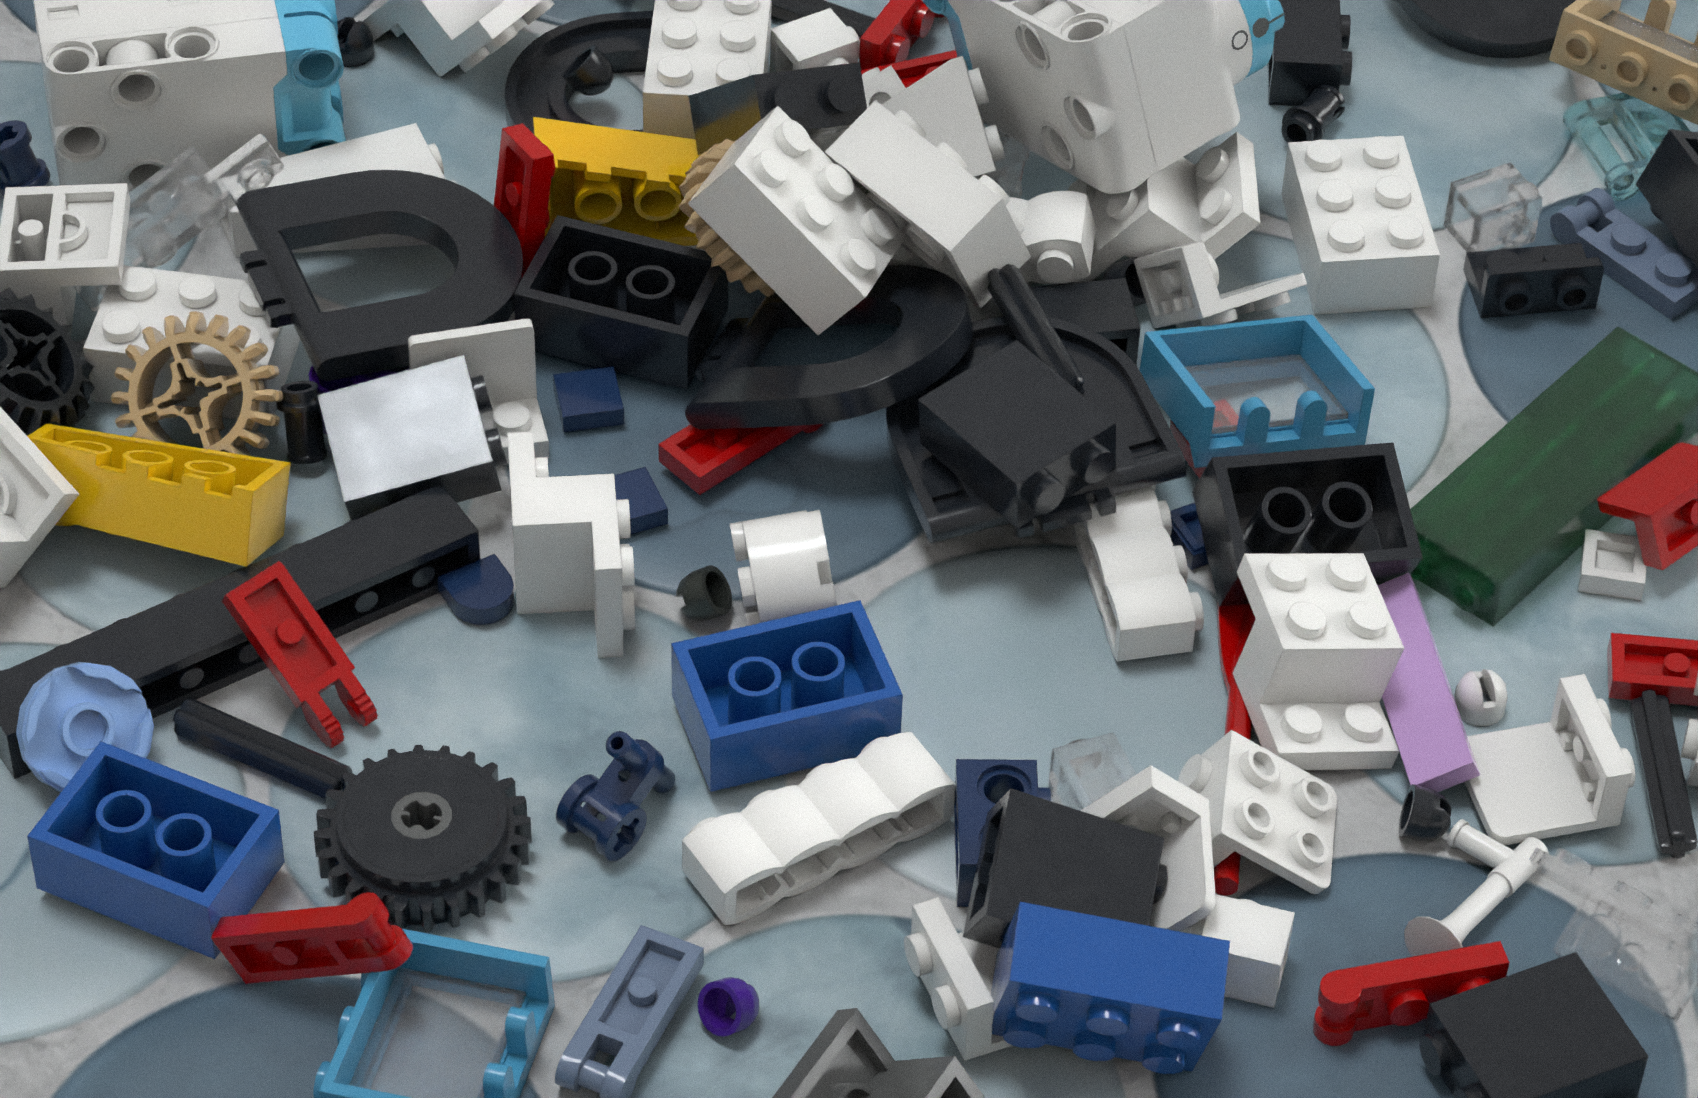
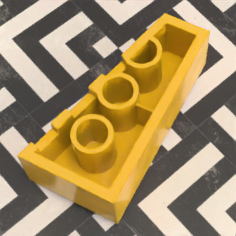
[533,117,701,246]
[27,424,290,567]

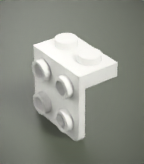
[1464,674,1635,845]
[1178,730,1337,894]
[1081,765,1216,932]
[904,897,1013,1061]

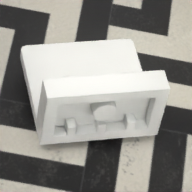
[1133,241,1307,329]
[408,319,549,465]

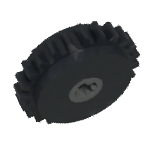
[314,745,532,932]

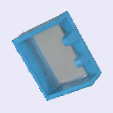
[1139,314,1375,468]
[313,929,555,1098]

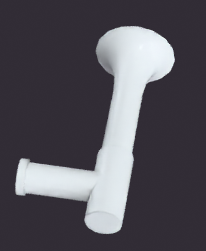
[1404,819,1549,957]

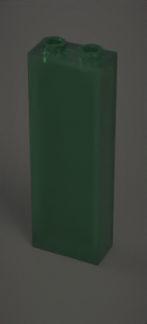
[1410,326,1698,627]

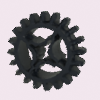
[0,288,95,436]

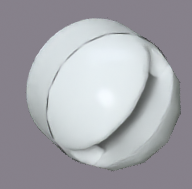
[1454,669,1508,726]

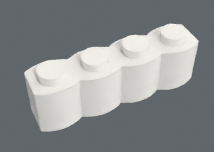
[888,191,1096,285]
[1072,485,1204,662]
[682,732,956,925]

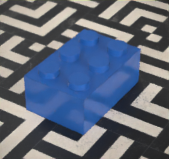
[671,600,903,792]
[27,741,285,959]
[991,902,1230,1074]

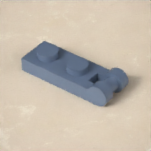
[1550,188,1698,320]
[555,925,704,1098]

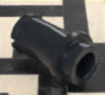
[1281,85,1345,143]
[276,381,328,465]

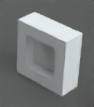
[1578,529,1647,601]

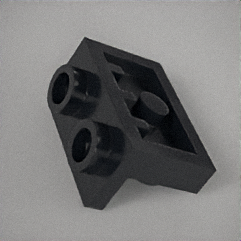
[1463,243,1604,318]

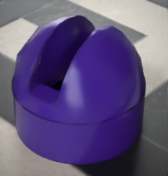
[697,977,760,1037]

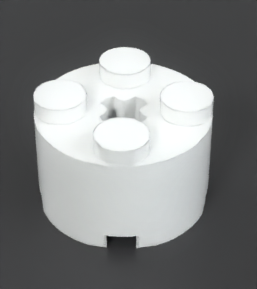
[730,510,837,626]

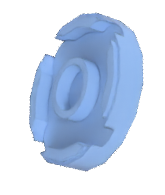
[16,662,154,793]

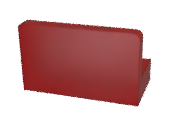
[1597,442,1698,570]

